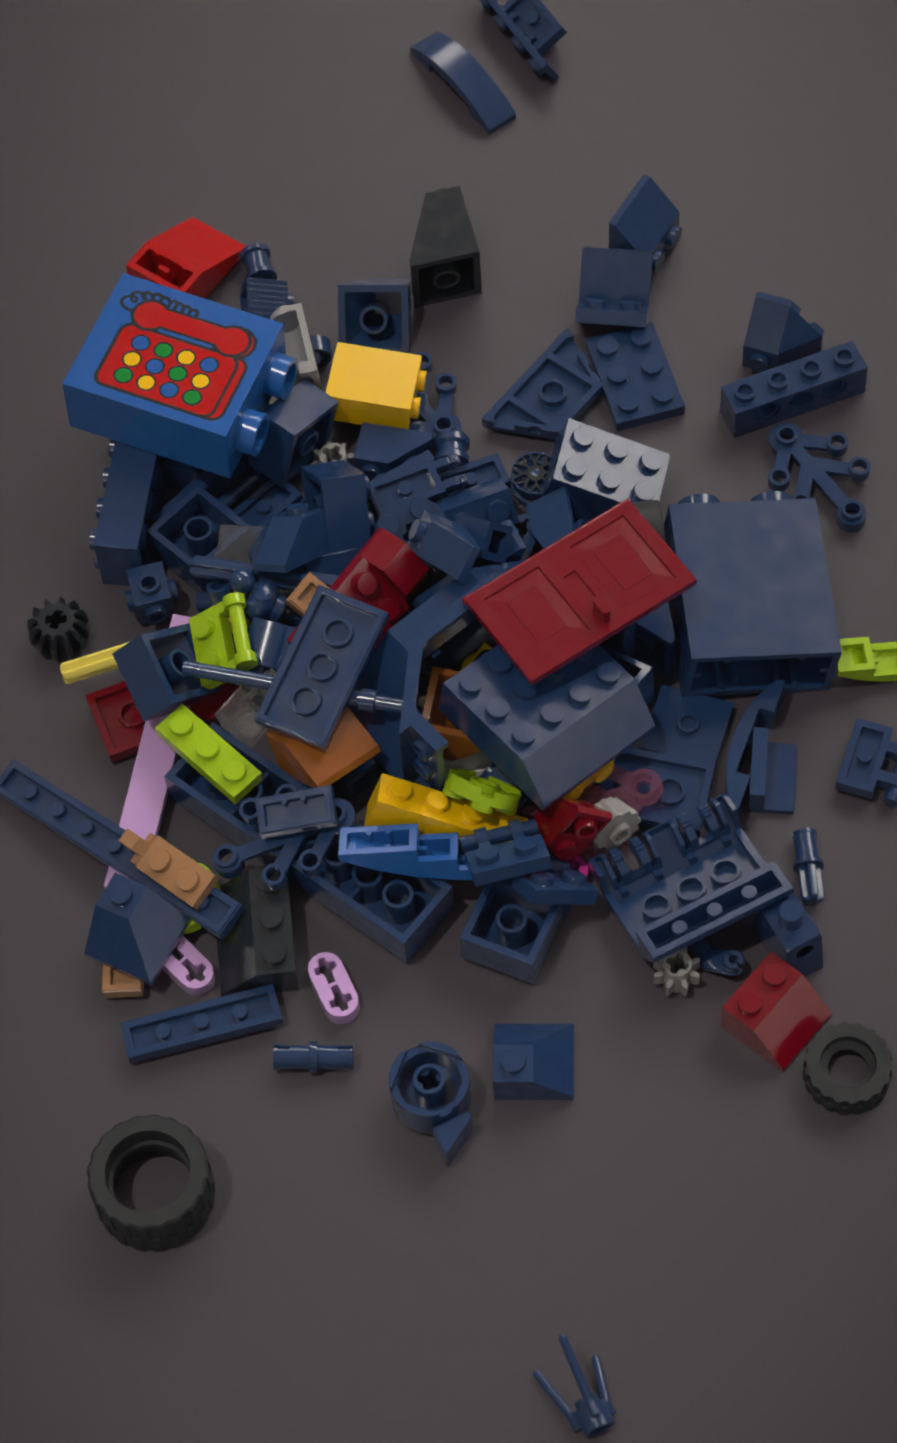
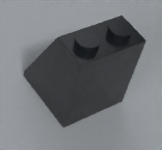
[409,186,482,308]

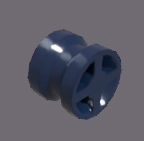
[434,430,470,467]

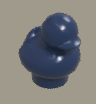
[230,569,287,622]

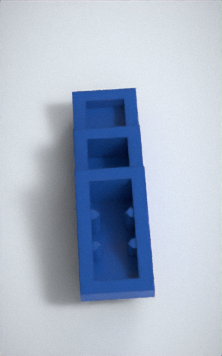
[338,823,499,880]

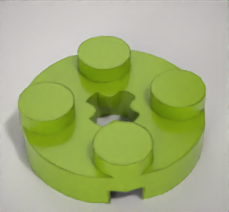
[442,768,522,816]

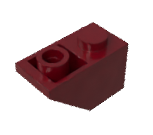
[535,797,612,861]

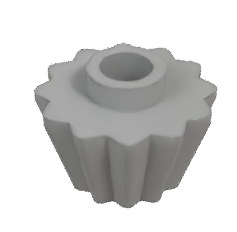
[594,796,642,850]

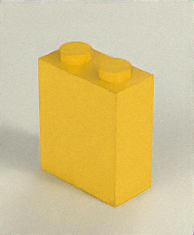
[325,342,427,429]

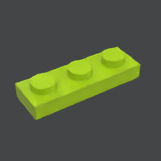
[155,703,263,805]

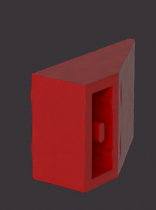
[126,217,246,299]

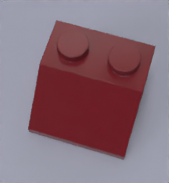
[720,951,832,1073]

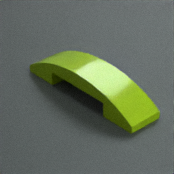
[836,637,897,682]

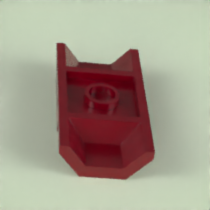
[286,527,429,651]

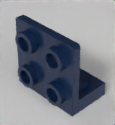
[575,246,653,327]

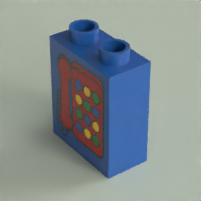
[62,273,298,478]

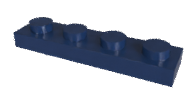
[120,984,283,1064]

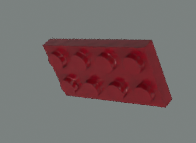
[85,681,252,763]

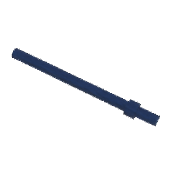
[182,660,403,714]

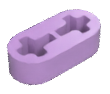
[162,935,215,996]
[308,952,360,1025]

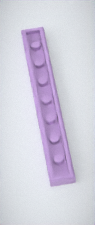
[104,614,191,888]

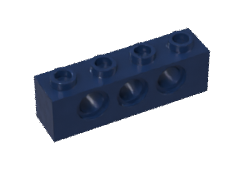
[720,340,868,438]

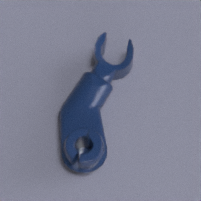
[687,938,746,976]

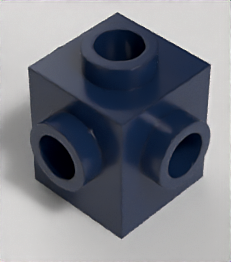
[124,561,179,625]

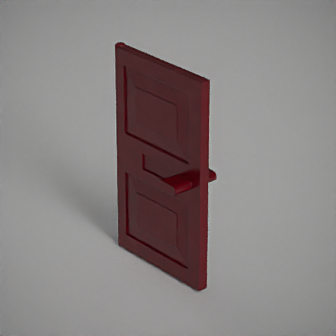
[462,498,697,686]

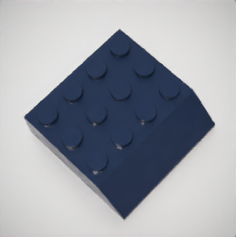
[438,645,655,811]

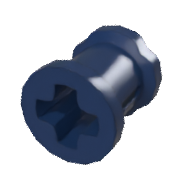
[239,243,277,280]

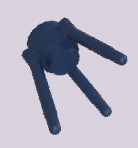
[533,1334,616,1438]

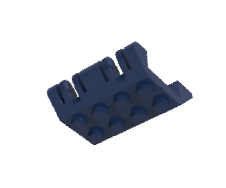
[588,792,794,963]

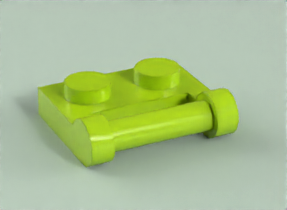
[189,592,258,689]

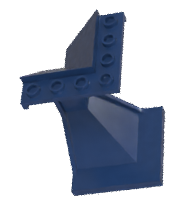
[348,560,635,791]

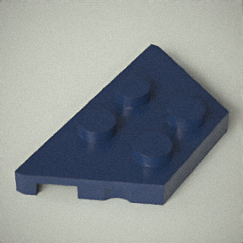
[482,328,603,440]

